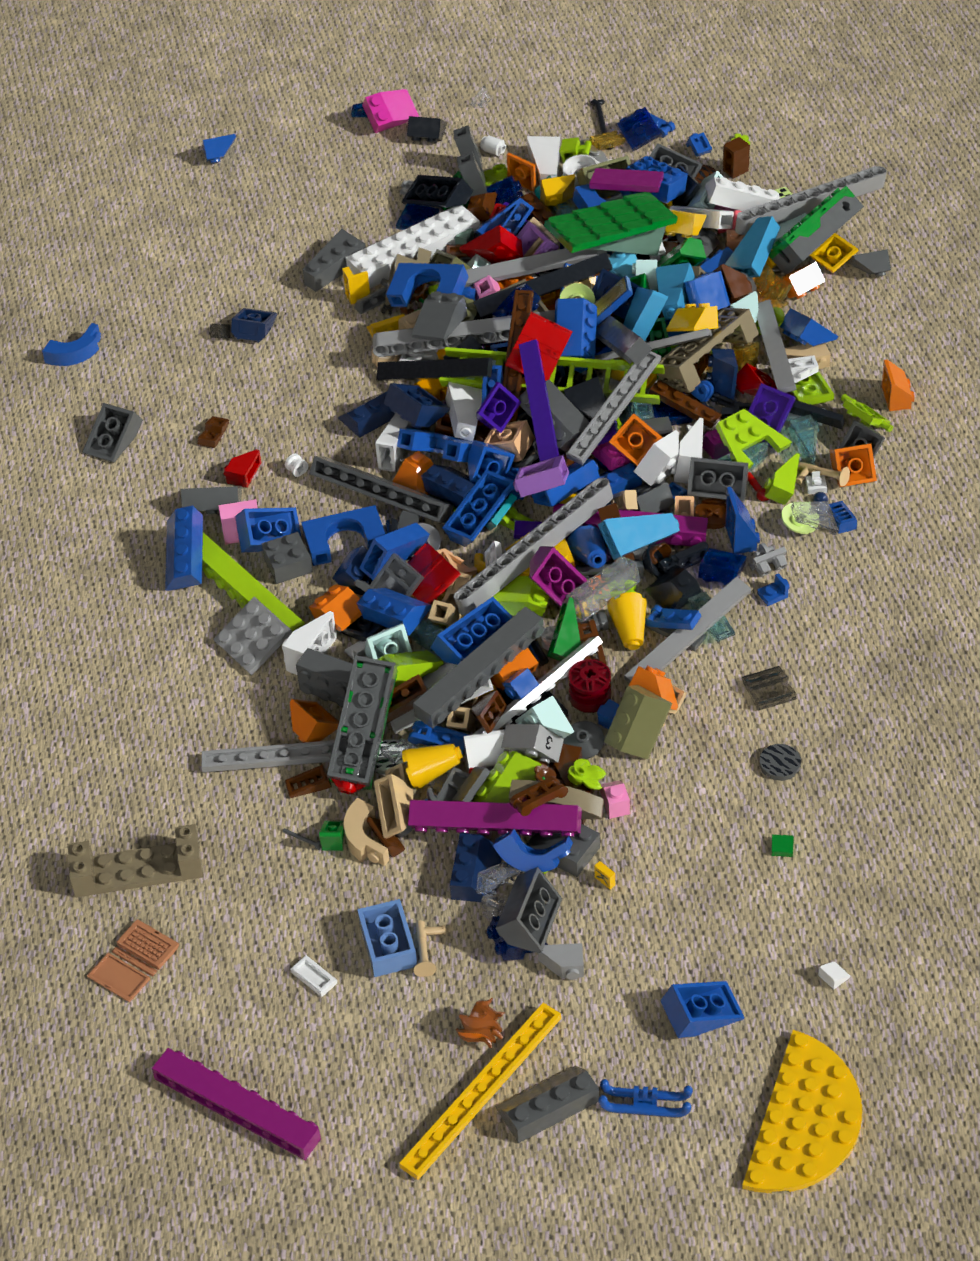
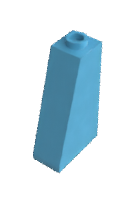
[725,216,780,278]
[656,263,695,320]
[623,287,668,341]
[598,513,680,560]

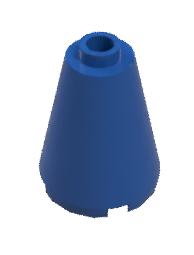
[567,525,607,568]

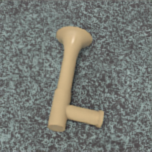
[795,462,850,487]
[413,920,446,977]

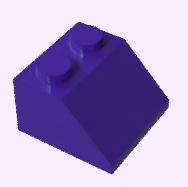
[476,382,521,433]

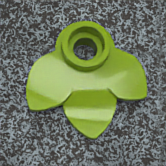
[484,164,508,186]
[568,759,606,790]

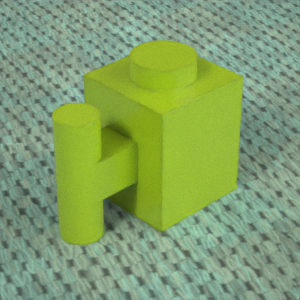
[559,137,592,163]

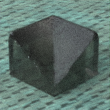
[210,324,234,338]

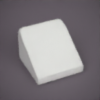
[818,961,850,989]

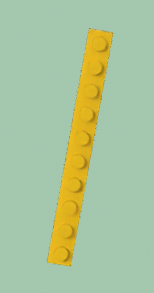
[399,1002,561,1180]

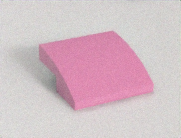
[218,499,258,545]

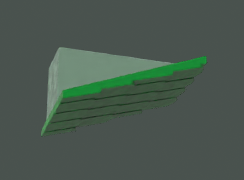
[544,192,678,256]

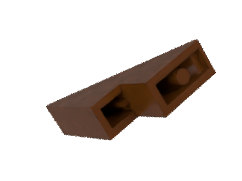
[548,744,594,825]

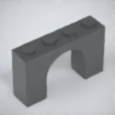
[453,125,487,196]

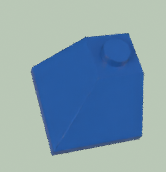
[202,134,236,164]
[467,440,515,483]

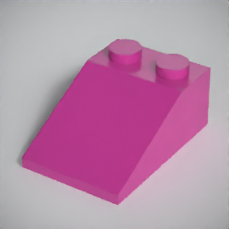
[362,89,419,133]

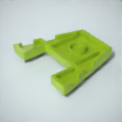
[716,409,792,469]

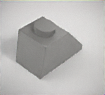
[538,943,584,980]

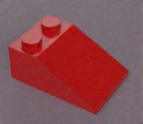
[459,225,523,264]

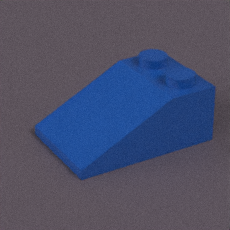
[725,487,760,554]
[235,507,302,553]
[660,981,745,1038]

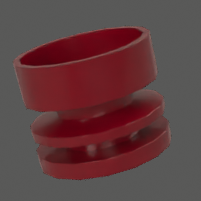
[568,659,611,713]

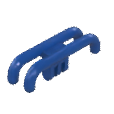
[598,1079,693,1117]

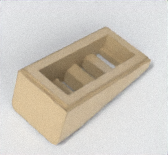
[611,490,638,510]

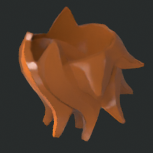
[455,998,505,1048]

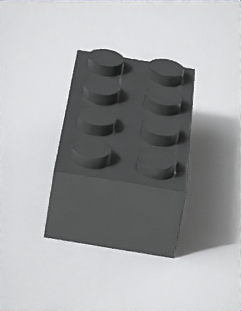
[296,648,353,707]

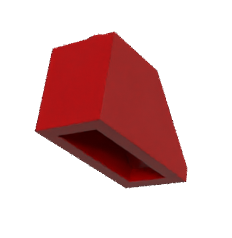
[224,449,262,488]

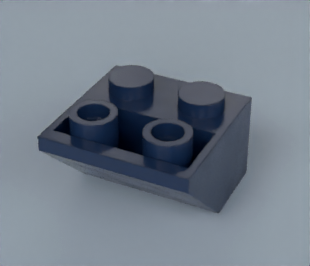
[332,545,373,596]

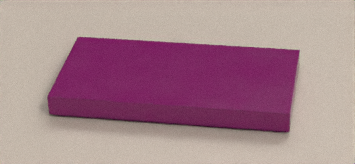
[589,168,664,193]

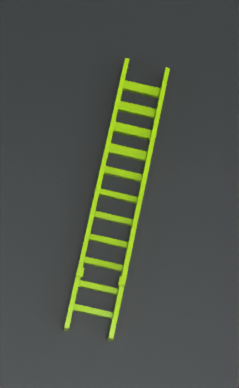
[439,347,665,405]

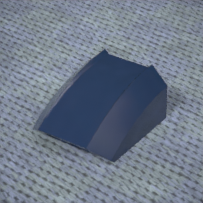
[231,308,277,343]

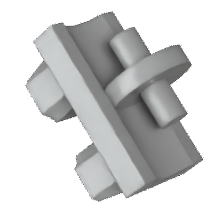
[750,543,788,577]

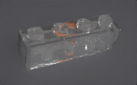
[566,556,641,621]

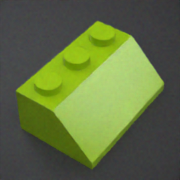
[472,751,542,803]

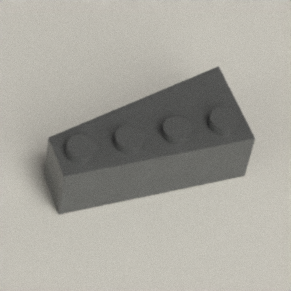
[302,229,366,292]

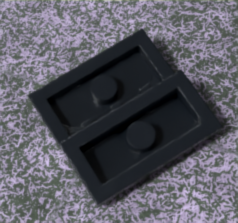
[564,377,607,422]

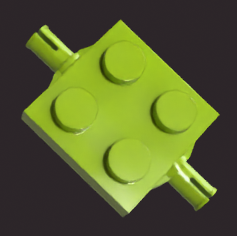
[841,394,893,432]

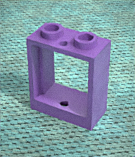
[516,221,559,274]
[513,455,569,497]

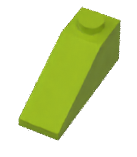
[764,453,800,505]

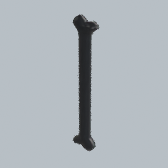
[591,99,614,150]

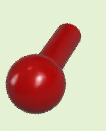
[748,472,769,501]

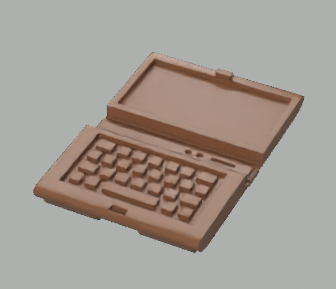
[87,919,179,1002]

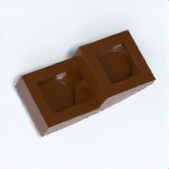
[198,416,229,448]

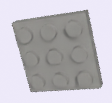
[213,597,293,675]

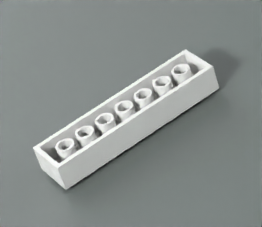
[346,205,480,288]

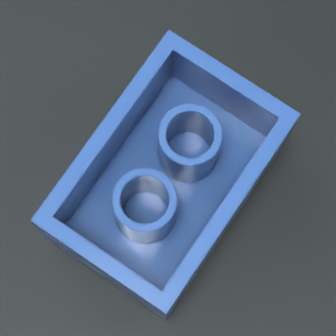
[357,899,417,977]

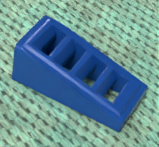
[824,501,857,534]

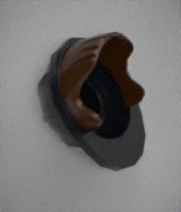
[642,543,672,579]

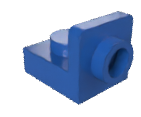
[686,132,712,157]
[757,573,790,606]

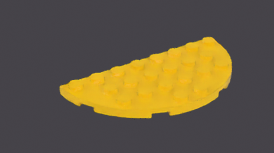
[742,1030,862,1193]

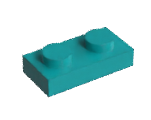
[485,493,517,531]

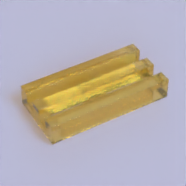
[589,131,626,150]

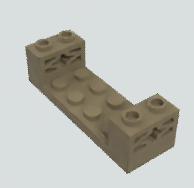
[658,308,759,393]
[68,824,204,898]

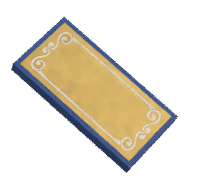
[594,275,633,327]

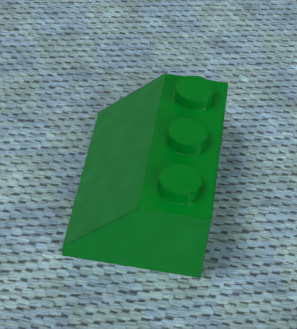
[657,237,707,267]

